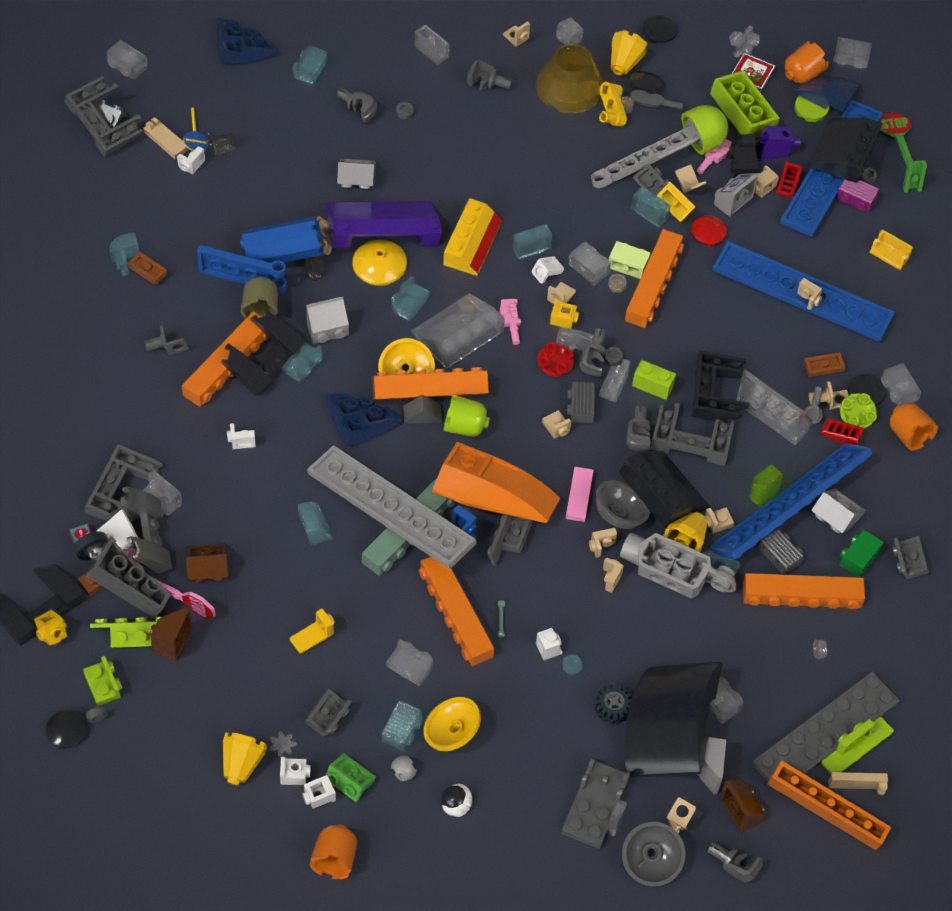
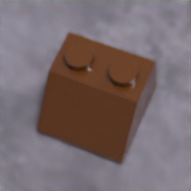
[186,544,228,582]
[149,608,192,661]
[720,780,766,833]

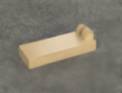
[143,117,189,160]
[828,772,888,795]

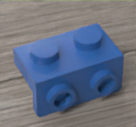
[452,505,477,539]

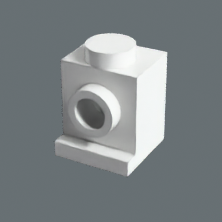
[536,628,562,660]
[280,757,310,785]
[302,775,336,809]

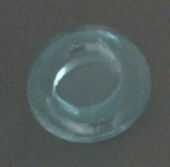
[562,655,582,675]

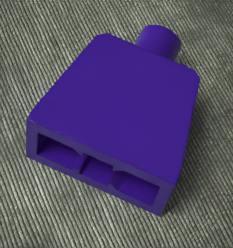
[756,126,801,161]

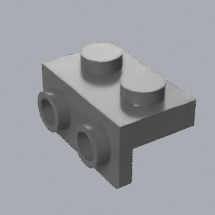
[94,100,127,129]
[892,536,929,579]
[304,689,351,737]

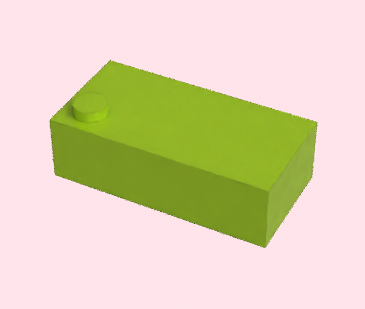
[710,71,780,138]

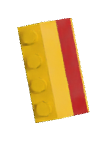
[443,198,502,276]

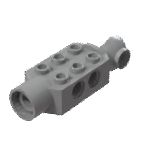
[620,533,736,599]

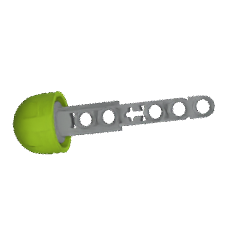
[591,105,728,188]

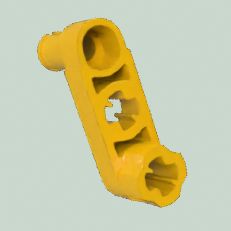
[599,82,627,127]

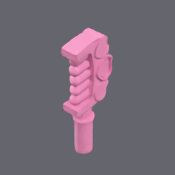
[697,139,732,174]
[499,299,521,345]

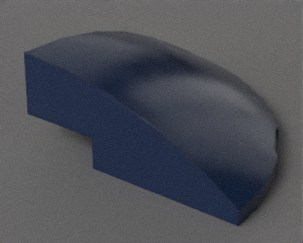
[217,18,276,64]
[795,76,861,112]
[325,393,401,446]

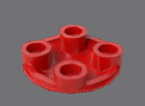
[691,215,727,247]
[537,342,574,377]

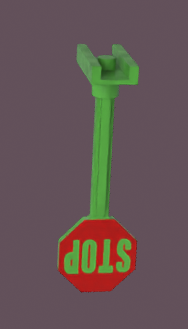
[879,113,927,193]

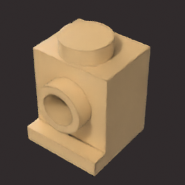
[754,165,779,198]

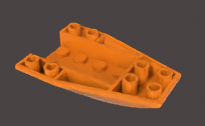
[432,442,560,523]

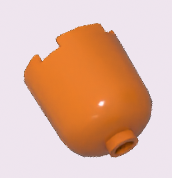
[784,41,829,84]
[890,403,938,451]
[310,825,357,879]

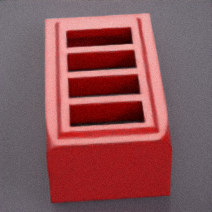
[776,162,802,199]
[820,419,864,445]

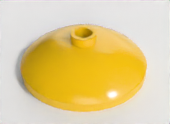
[353,239,407,286]
[378,338,435,375]
[424,697,481,751]

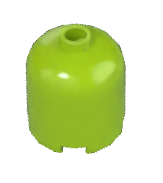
[443,395,490,437]

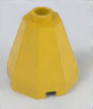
[611,30,647,76]
[664,512,708,552]
[223,733,267,785]

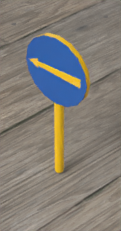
[183,108,209,151]

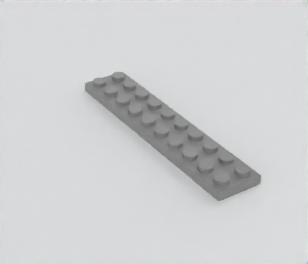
[307,445,476,569]

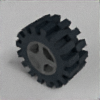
[595,684,631,724]

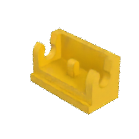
[655,182,695,223]
[870,229,913,270]

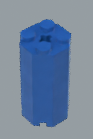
[240,216,324,263]

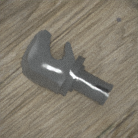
[467,60,512,91]
[337,87,378,124]
[579,328,607,377]
[626,406,651,452]
[707,841,763,883]

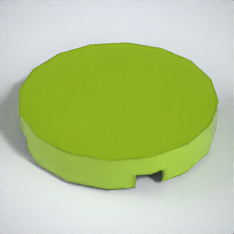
[794,96,829,122]

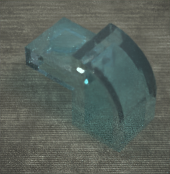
[109,232,139,276]

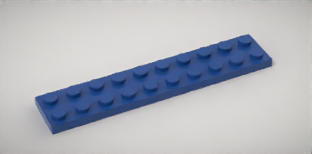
[780,99,883,237]
[712,241,895,342]
[708,443,873,560]

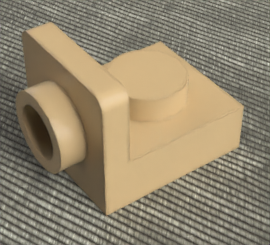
[797,278,822,310]
[542,410,571,439]
[704,507,734,534]
[589,528,617,558]
[603,558,624,593]

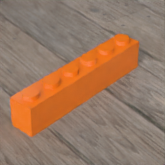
[625,229,685,328]
[182,311,269,407]
[373,367,489,400]
[419,557,494,666]
[743,573,865,609]
[767,761,891,850]

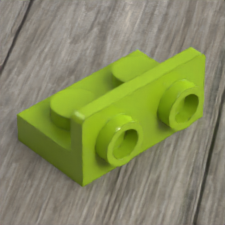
[83,656,122,707]

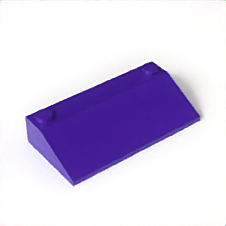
[325,201,442,248]

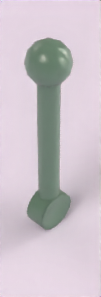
[497,600,505,638]

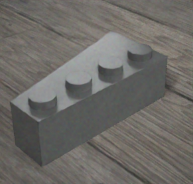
[86,536,171,618]

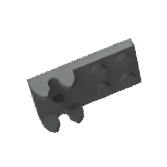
[561,757,631,849]

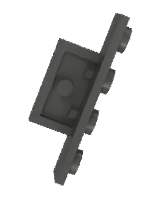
[488,514,533,566]

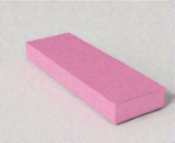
[566,467,593,522]

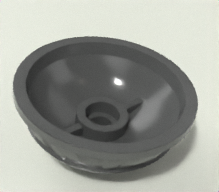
[596,480,650,529]
[622,822,686,886]

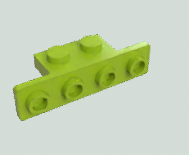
[90,617,161,648]
[821,717,894,774]

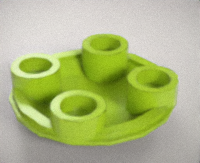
[840,393,877,429]

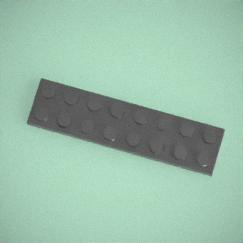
[752,671,900,794]

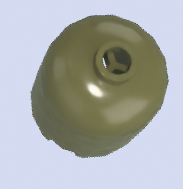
[241,276,278,319]

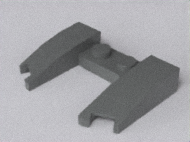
[64,76,143,157]
[650,403,734,466]
[85,444,163,524]
[120,486,172,574]

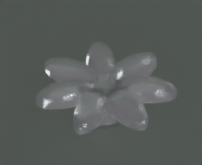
[270,731,297,757]

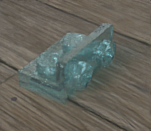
[391,276,430,321]
[282,343,323,382]

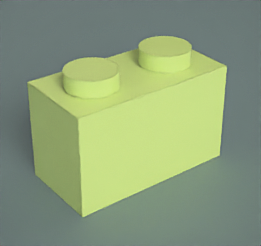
[608,241,651,279]

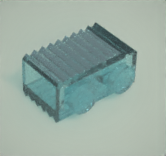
[292,45,328,85]
[631,186,671,227]
[512,224,553,259]
[382,700,424,751]

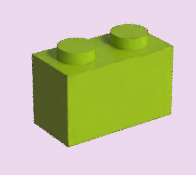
[632,360,676,400]

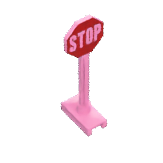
[127,547,216,619]

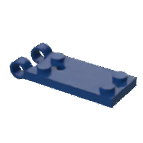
[197,245,287,294]

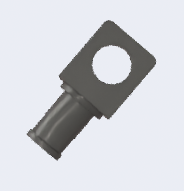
[144,325,189,355]

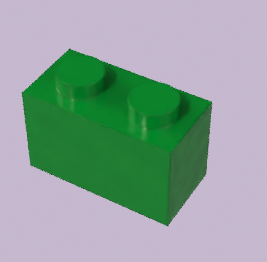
[840,530,883,578]

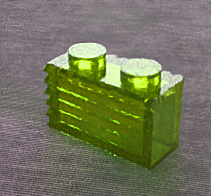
[749,464,783,507]

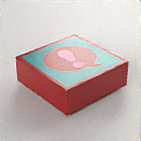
[69,523,91,544]

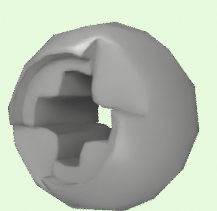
[391,755,417,782]

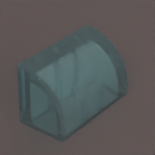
[297,502,333,546]

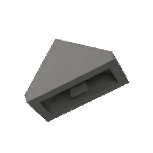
[403,395,442,424]

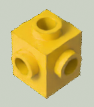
[34,610,67,646]

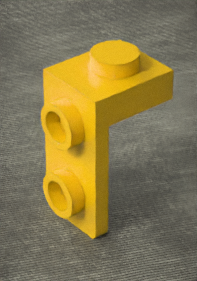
[290,609,335,654]

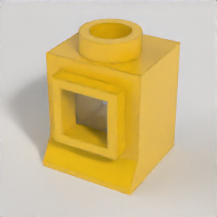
[550,299,579,329]

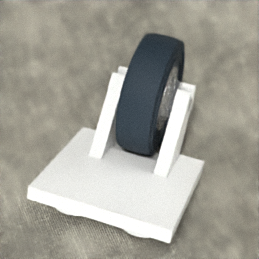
[73,510,138,560]

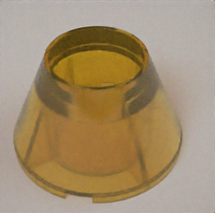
[536,44,604,113]

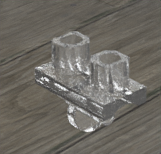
[729,25,760,58]

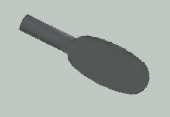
[631,90,684,110]

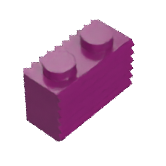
[837,179,880,212]

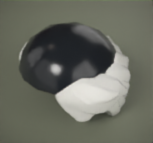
[441,784,473,817]

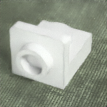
[177,146,205,174]
[532,256,564,283]
[227,423,256,449]

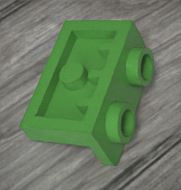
[325,753,376,802]

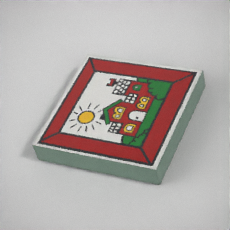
[732,53,775,92]

